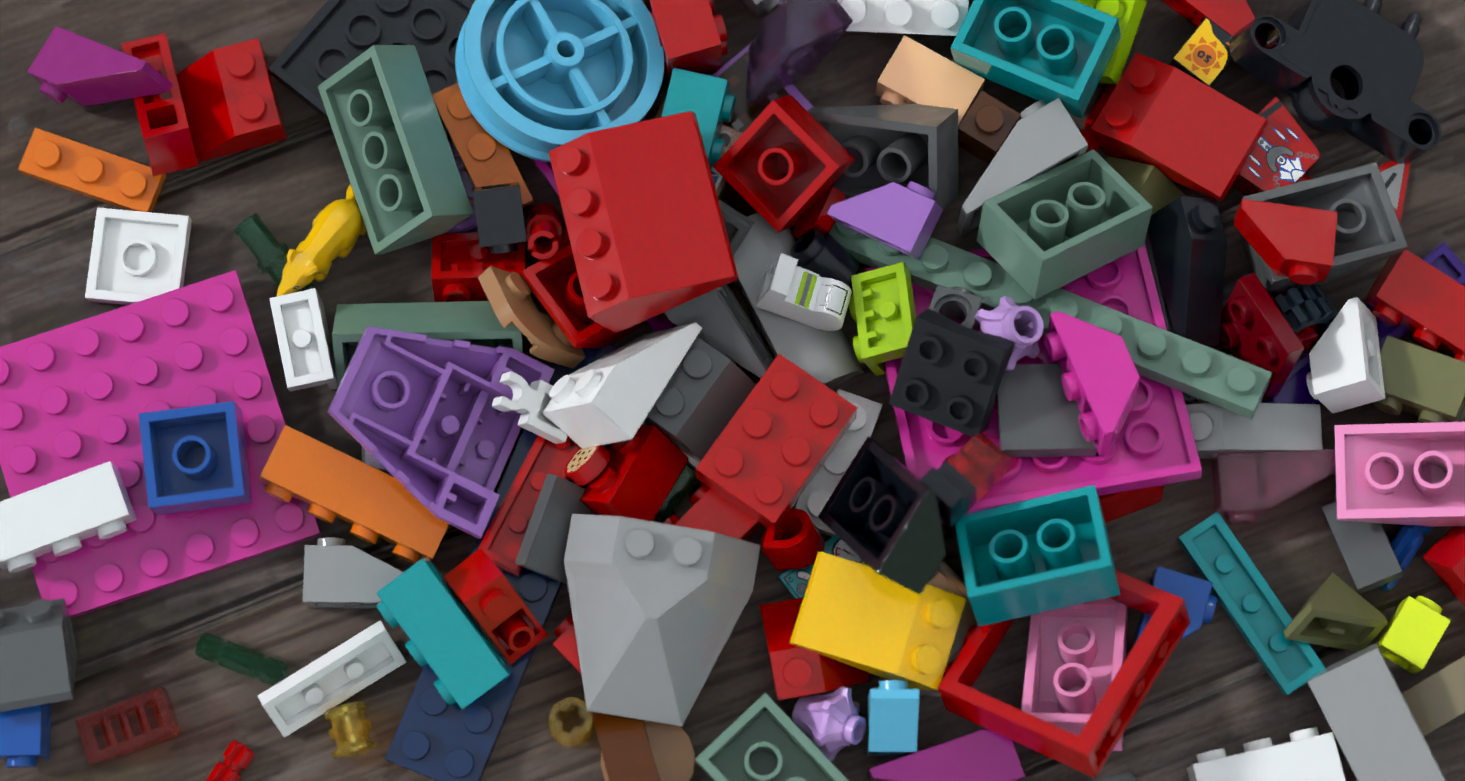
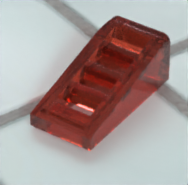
[75,687,181,766]

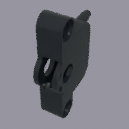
[1229,0,1442,164]

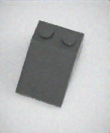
[808,104,959,210]
[1239,162,1408,297]

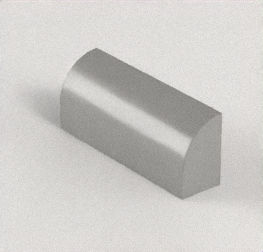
[733,213,864,389]
[1308,643,1447,781]

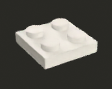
[85,207,192,305]

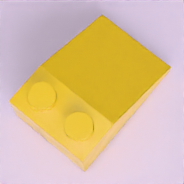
[790,552,966,690]

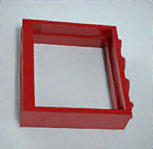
[937,571,1190,778]

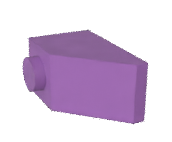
[827,181,943,260]

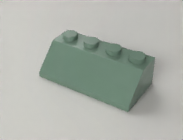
[317,45,474,255]
[332,301,526,389]

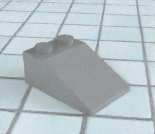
[956,98,1088,236]

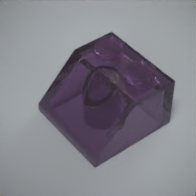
[746,0,853,104]

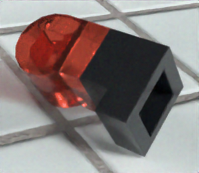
[920,433,1011,528]

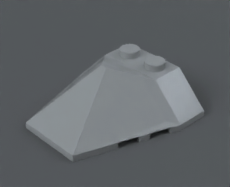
[564,514,760,727]

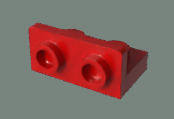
[431,233,526,302]

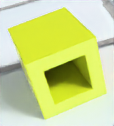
[1377,596,1451,675]

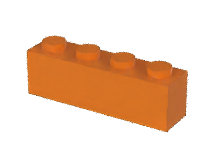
[258,425,449,564]

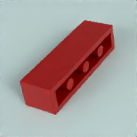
[1363,249,1465,362]

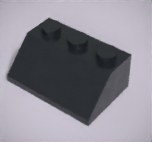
[818,437,946,595]

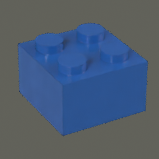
[138,401,252,515]

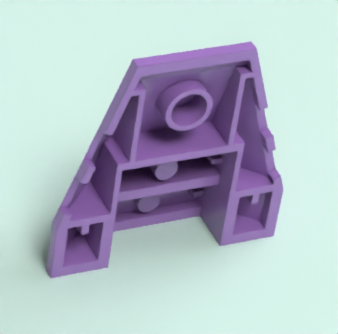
[328,326,555,539]

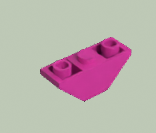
[1043,311,1140,457]

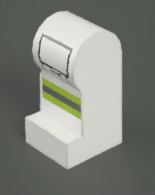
[755,253,852,331]

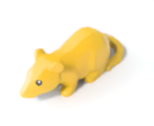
[277,184,366,296]

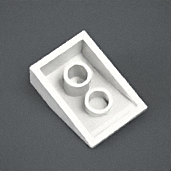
[542,322,702,449]

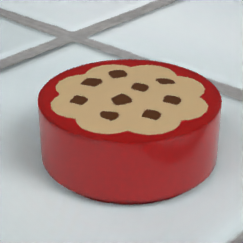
[564,445,610,486]

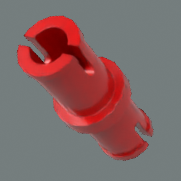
[525,203,563,260]

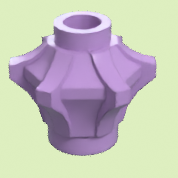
[974,296,1044,371]
[792,686,866,761]

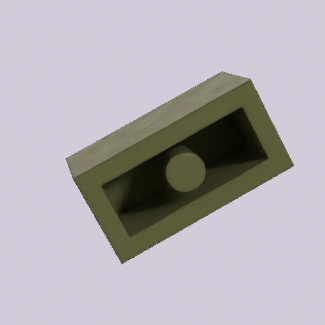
[1374,335,1465,423]

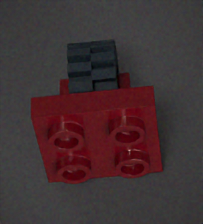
[1220,273,1338,402]

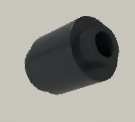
[791,228,860,289]

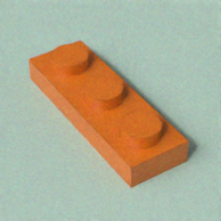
[432,83,533,208]
[18,128,166,212]

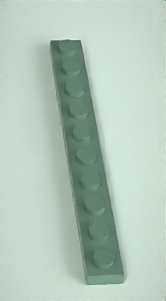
[829,221,1272,419]

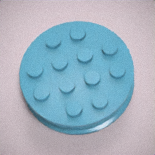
[455,0,664,163]

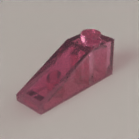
[1212,449,1336,525]

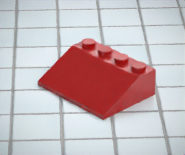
[548,111,739,333]

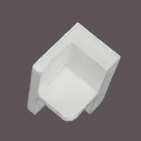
[269,288,337,392]

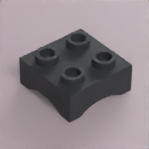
[889,308,1015,439]

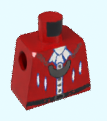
[1232,97,1321,196]

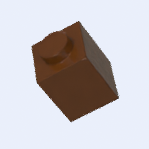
[958,90,1021,164]

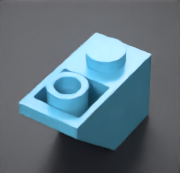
[867,680,919,756]

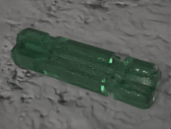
[195,632,288,686]

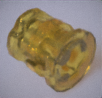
[548,697,595,747]
[324,701,379,759]

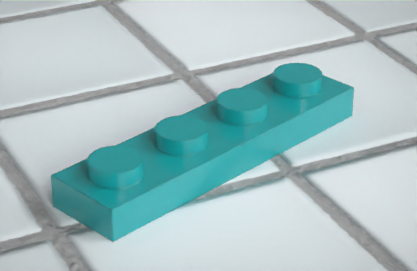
[1177,511,1325,697]

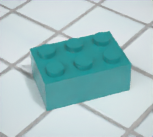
[950,0,1121,118]
[955,485,1121,626]

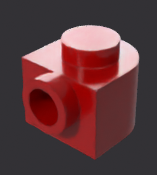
[761,509,825,570]

